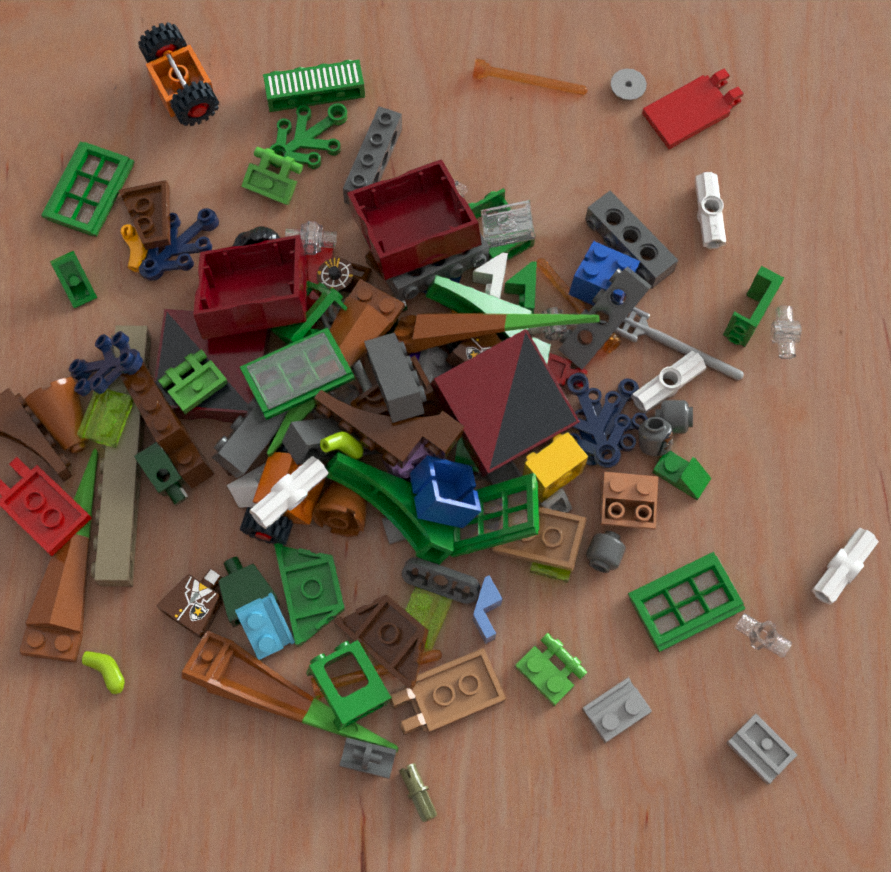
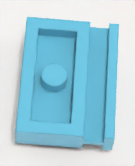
[235,593,295,660]

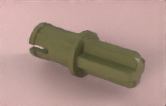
[399,763,437,822]

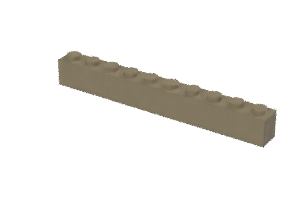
[91,325,151,587]

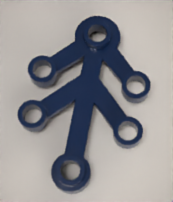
[139,208,219,281]
[69,331,143,397]
[567,373,631,468]
[575,378,648,466]

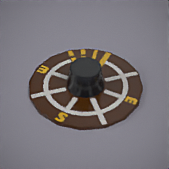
[317,258,354,291]

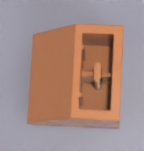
[599,472,658,530]

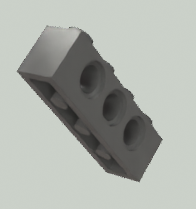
[343,106,402,205]
[585,190,678,289]
[385,233,489,301]
[558,266,652,369]

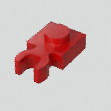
[547,353,588,388]

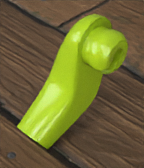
[320,431,364,460]
[82,651,125,694]

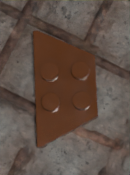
[334,595,429,690]

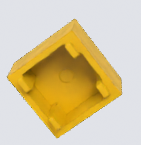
[522,432,588,503]

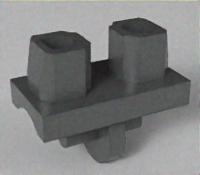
[339,738,396,779]

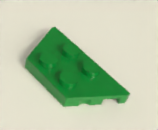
[274,543,345,647]

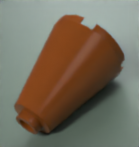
[25,377,90,454]
[312,460,367,537]

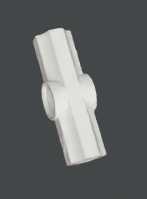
[695,172,726,249]
[631,351,706,414]
[250,456,328,529]
[811,528,879,605]

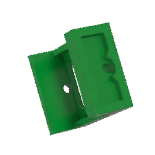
[468,188,536,262]
[723,266,784,347]
[269,281,348,355]
[306,640,392,731]

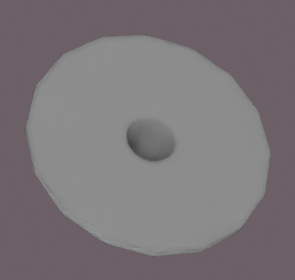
[611,69,647,100]

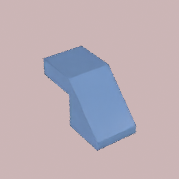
[473,575,503,644]

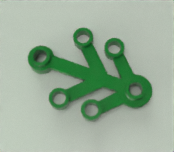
[269,103,348,169]

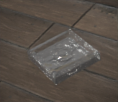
[481,200,536,248]

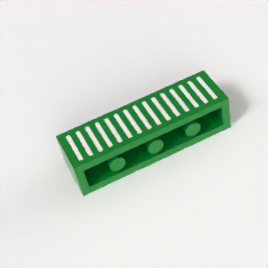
[263,59,365,112]

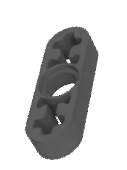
[402,557,480,604]

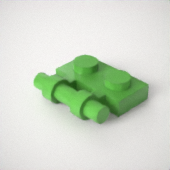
[241,147,303,205]
[158,349,228,414]
[515,633,588,706]

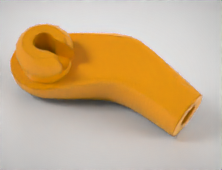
[120,224,148,272]

